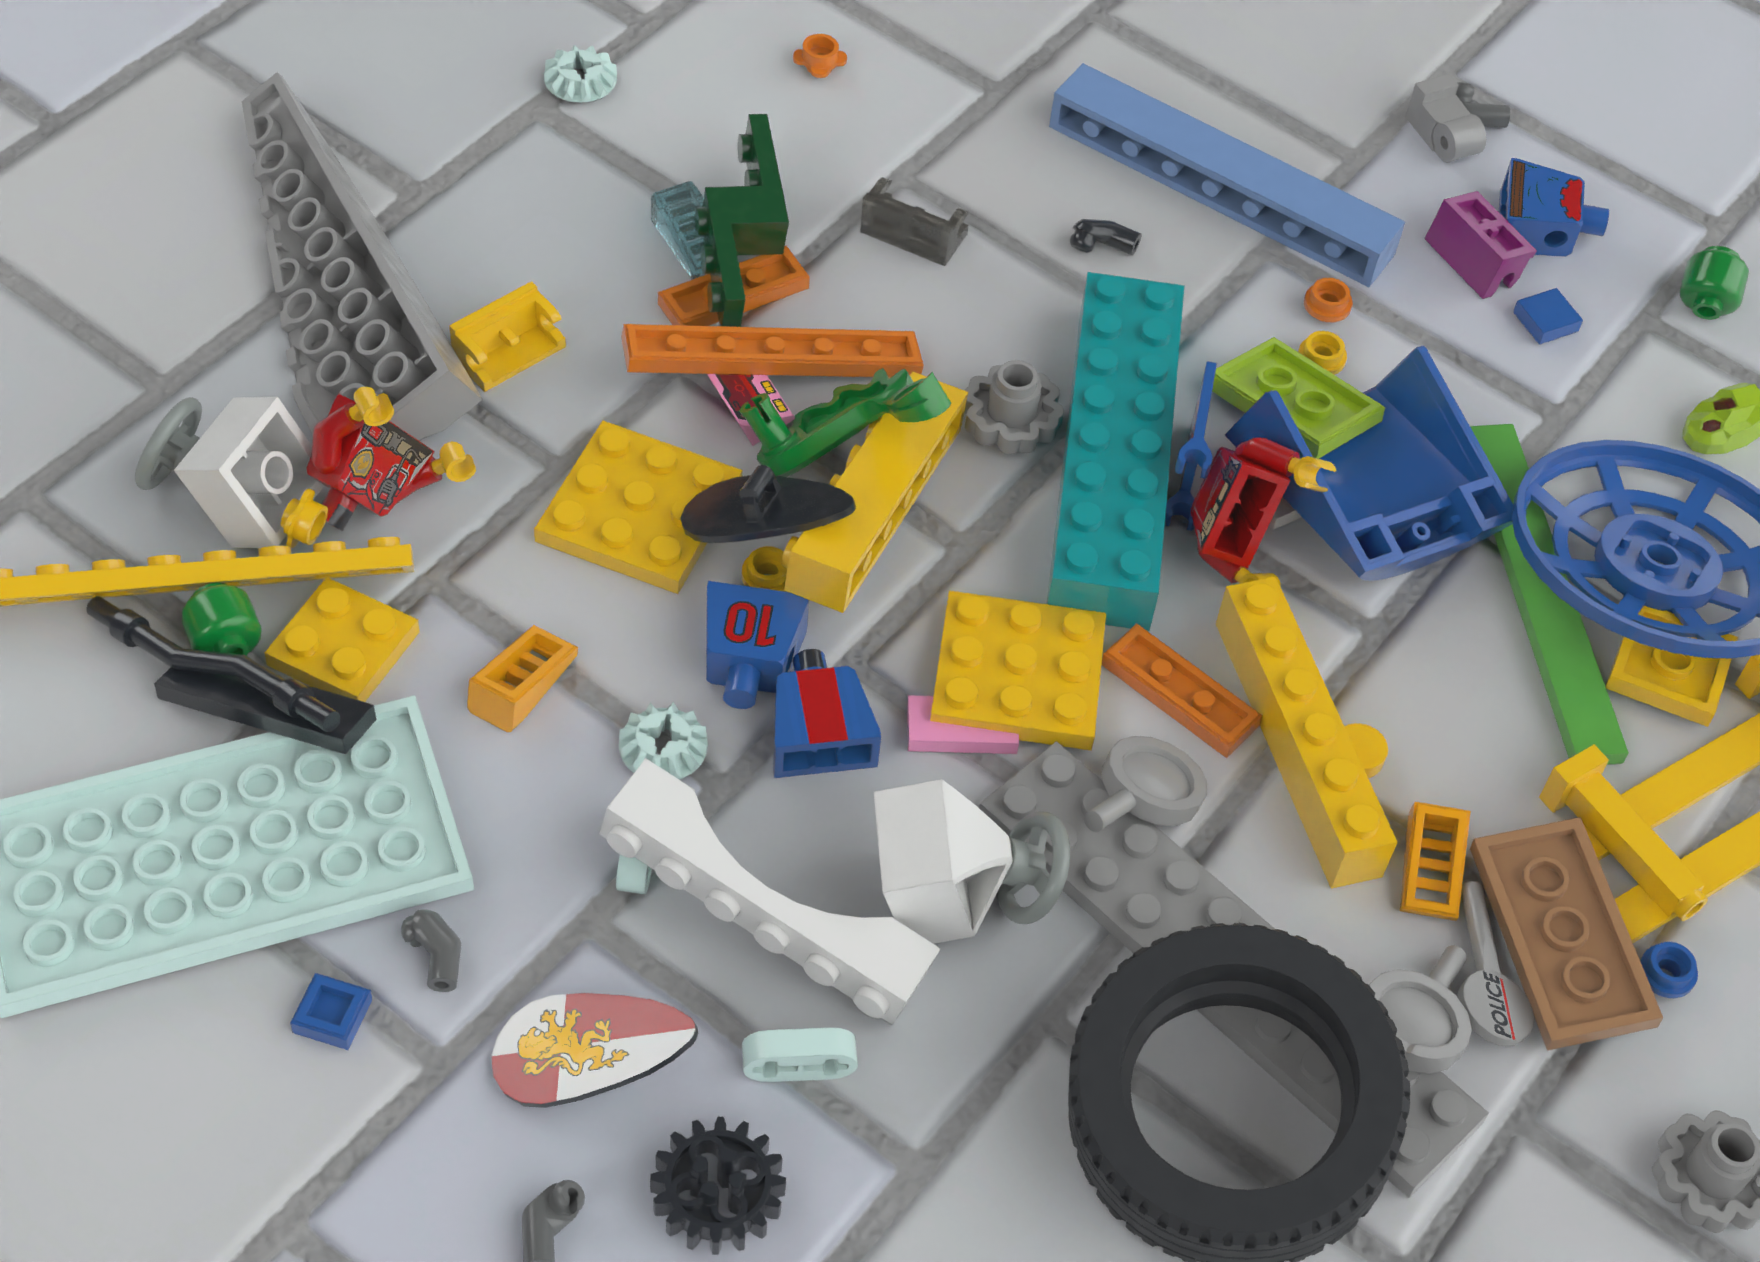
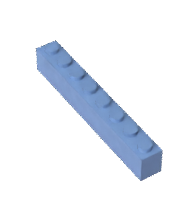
[1049,63,1405,287]

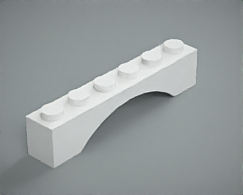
[599,758,941,1025]

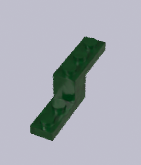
[694,114,789,327]

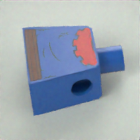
[1498,158,1609,257]

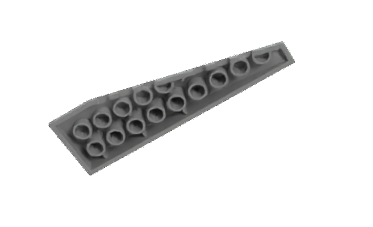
[241,72,483,440]

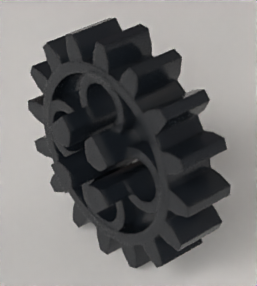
[650,1116,786,1255]

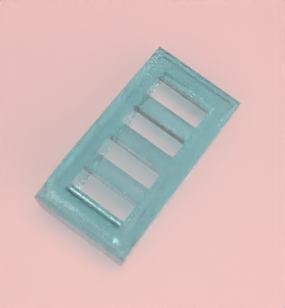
[651,181,706,280]

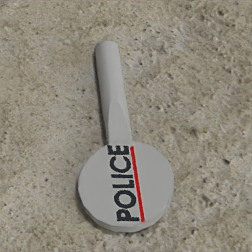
[1458,881,1534,1046]

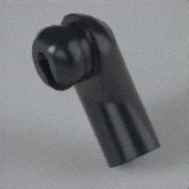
[1070,219,1142,255]

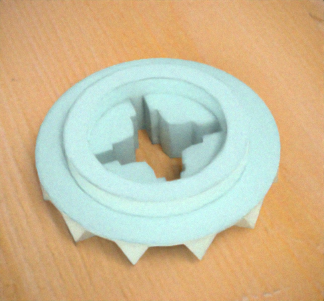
[544,45,617,103]
[619,702,708,780]

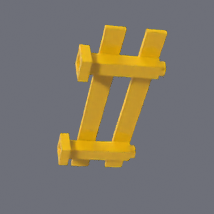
[1539,655,1760,943]

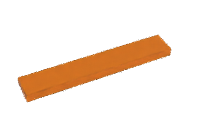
[621,324,924,378]

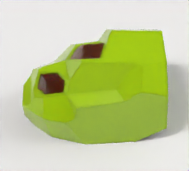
[1682,382,1760,454]

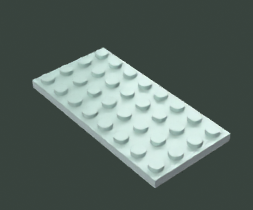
[0,695,474,1018]

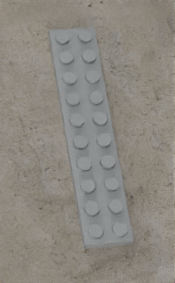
[979,741,1489,1198]

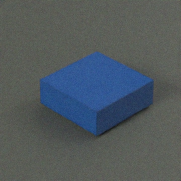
[1513,288,1583,345]
[290,973,373,1050]

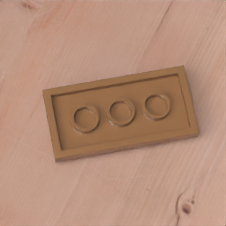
[1470,817,1663,1051]

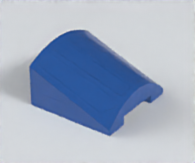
[1225,346,1513,581]

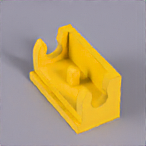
[449,281,566,392]

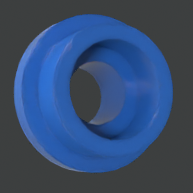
[1640,942,1698,999]

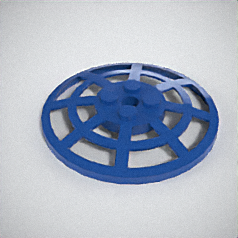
[1512,440,1760,658]

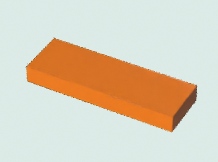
[658,245,810,326]
[1102,623,1263,758]

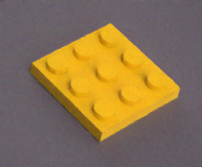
[534,420,743,594]
[930,590,1106,751]

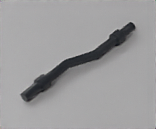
[86,596,340,732]

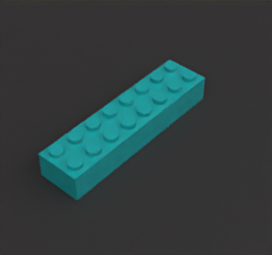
[1046,272,1185,631]

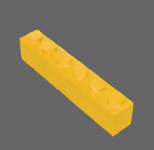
[781,371,968,613]
[1216,577,1397,889]

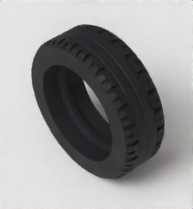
[1068,923,1411,1262]

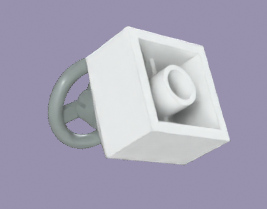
[135,396,325,548]
[874,779,1070,944]

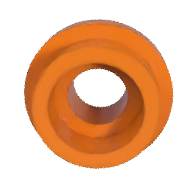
[1304,278,1353,322]

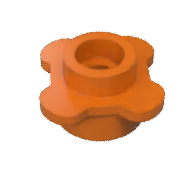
[793,34,847,78]

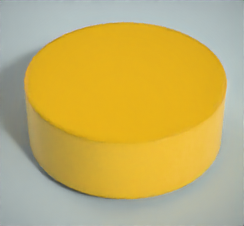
[1345,723,1388,778]

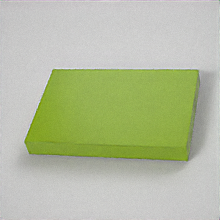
[1212,337,1385,459]

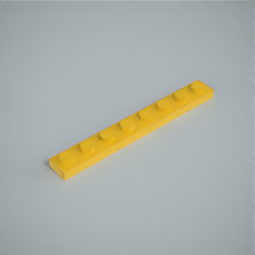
[0,537,414,607]

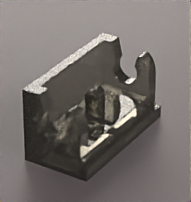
[860,177,969,266]

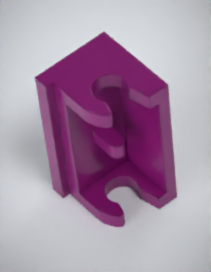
[1424,191,1537,299]

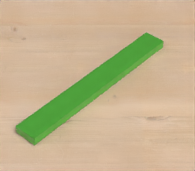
[1470,424,1629,765]

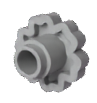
[964,360,1064,454]
[1652,1110,1760,1233]

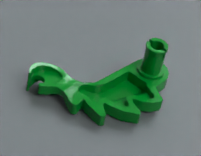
[739,368,951,477]

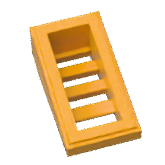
[467,625,578,732]
[1400,802,1471,921]

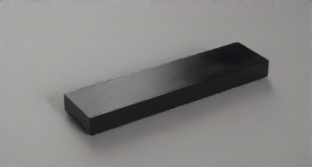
[154,667,377,754]

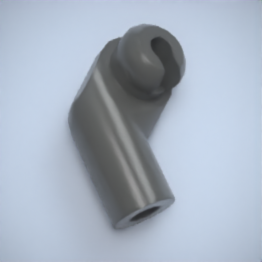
[1456,82,1510,128]
[401,909,461,992]
[522,1180,585,1262]

